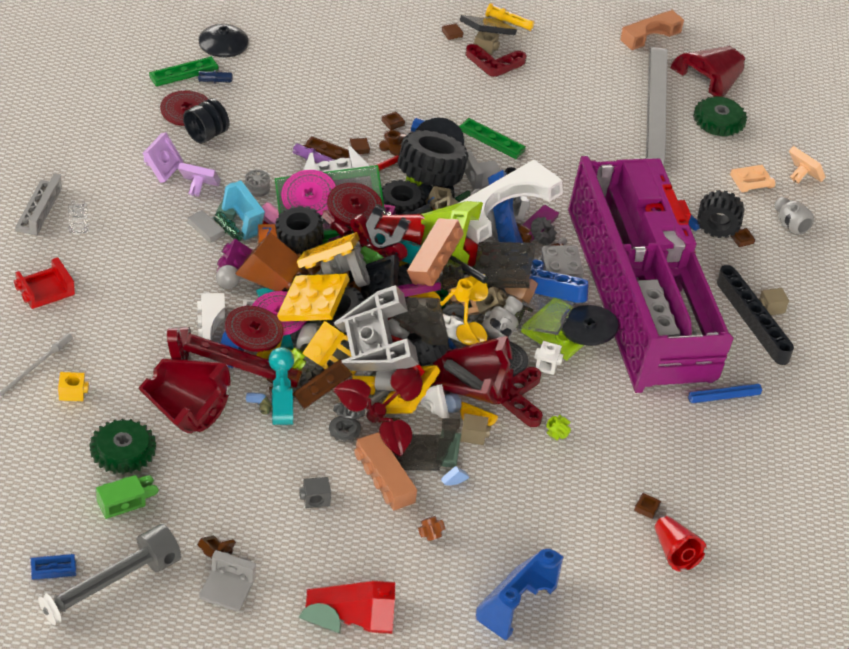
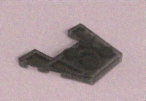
[382,418,460,471]

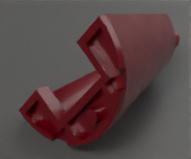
[670,45,745,97]
[430,336,513,405]
[138,359,231,434]

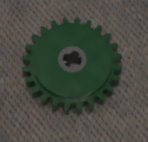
[693,96,748,137]
[90,418,156,475]

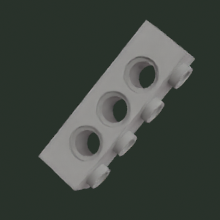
[638,280,680,337]

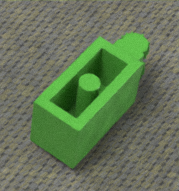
[96,475,159,519]

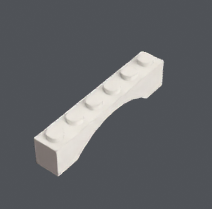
[197,293,228,392]

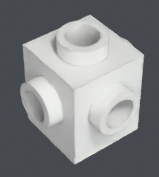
[534,341,564,375]

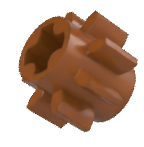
[418,516,446,541]

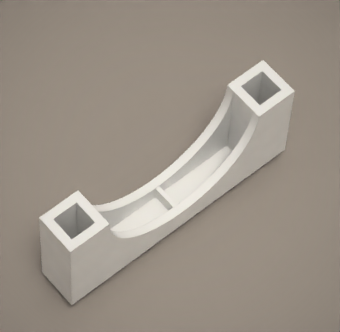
[459,160,563,244]

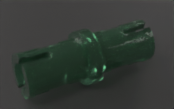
[213,211,244,241]

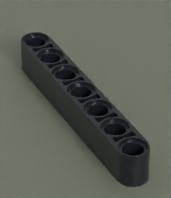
[717,265,794,365]

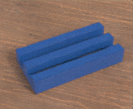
[30,554,76,580]

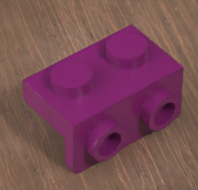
[216,239,253,273]

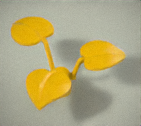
[408,274,488,345]

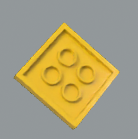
[297,232,359,269]
[277,274,350,321]

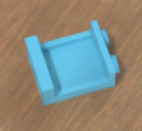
[222,180,265,240]

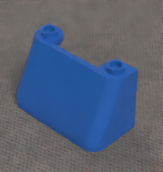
[476,549,564,641]

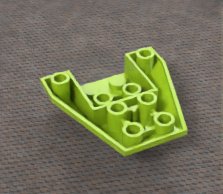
[420,201,483,273]

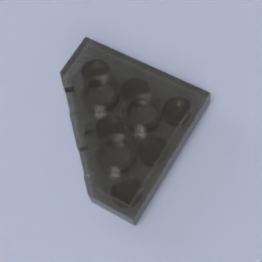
[388,297,448,345]

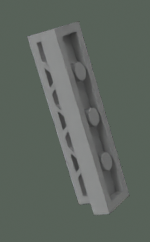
[15,173,62,236]

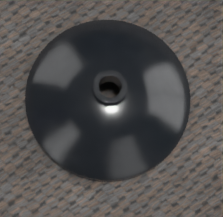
[199,24,249,58]

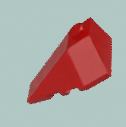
[306,581,395,634]

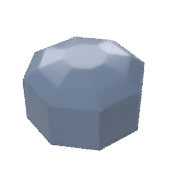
[445,393,461,413]

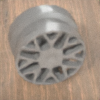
[245,170,270,197]

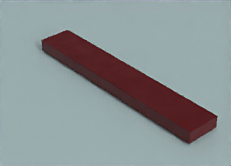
[183,333,302,388]

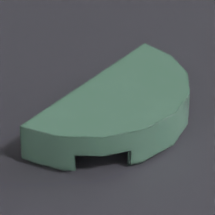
[298,603,342,634]

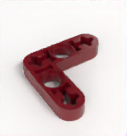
[465,44,527,77]
[350,214,408,262]
[167,327,191,360]
[501,367,543,428]

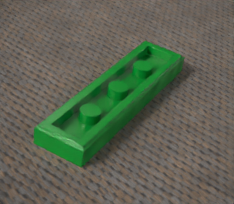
[149,56,219,87]
[459,118,526,159]

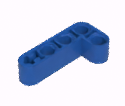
[519,259,589,303]

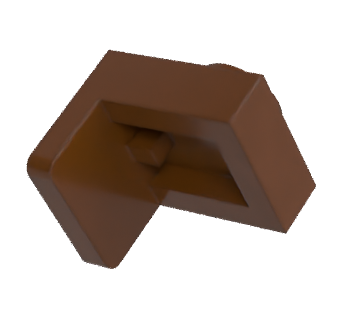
[197,535,236,559]

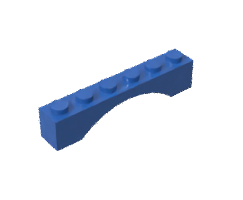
[488,170,529,270]

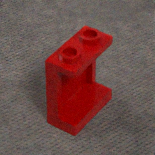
[14,257,75,309]

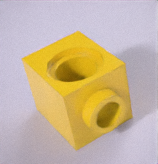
[58,372,89,401]

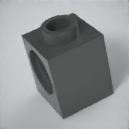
[299,477,331,508]

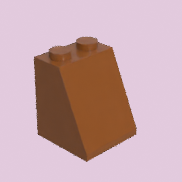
[235,232,303,291]

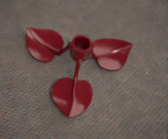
[333,369,423,457]

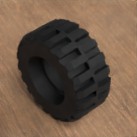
[397,130,469,187]

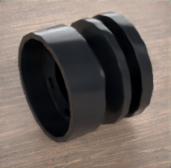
[183,98,230,144]

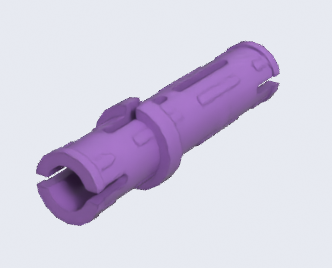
[293,143,334,163]

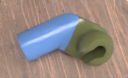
[246,393,272,415]

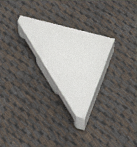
[420,384,450,422]

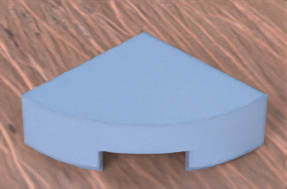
[441,466,470,486]

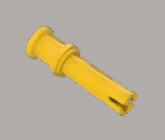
[485,3,534,31]

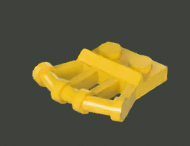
[302,321,356,375]

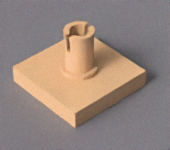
[789,146,825,184]

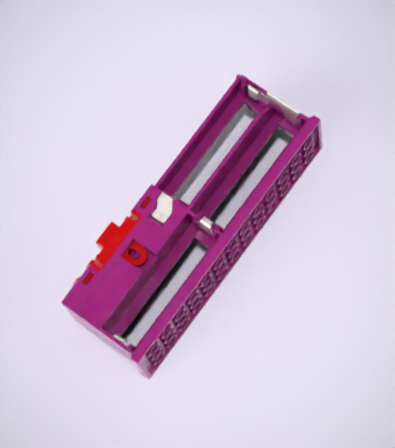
[568,156,734,393]

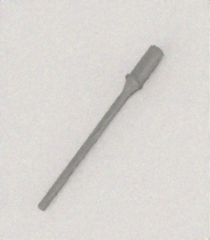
[0,333,73,396]

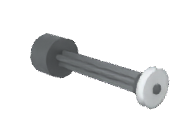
[38,524,181,626]

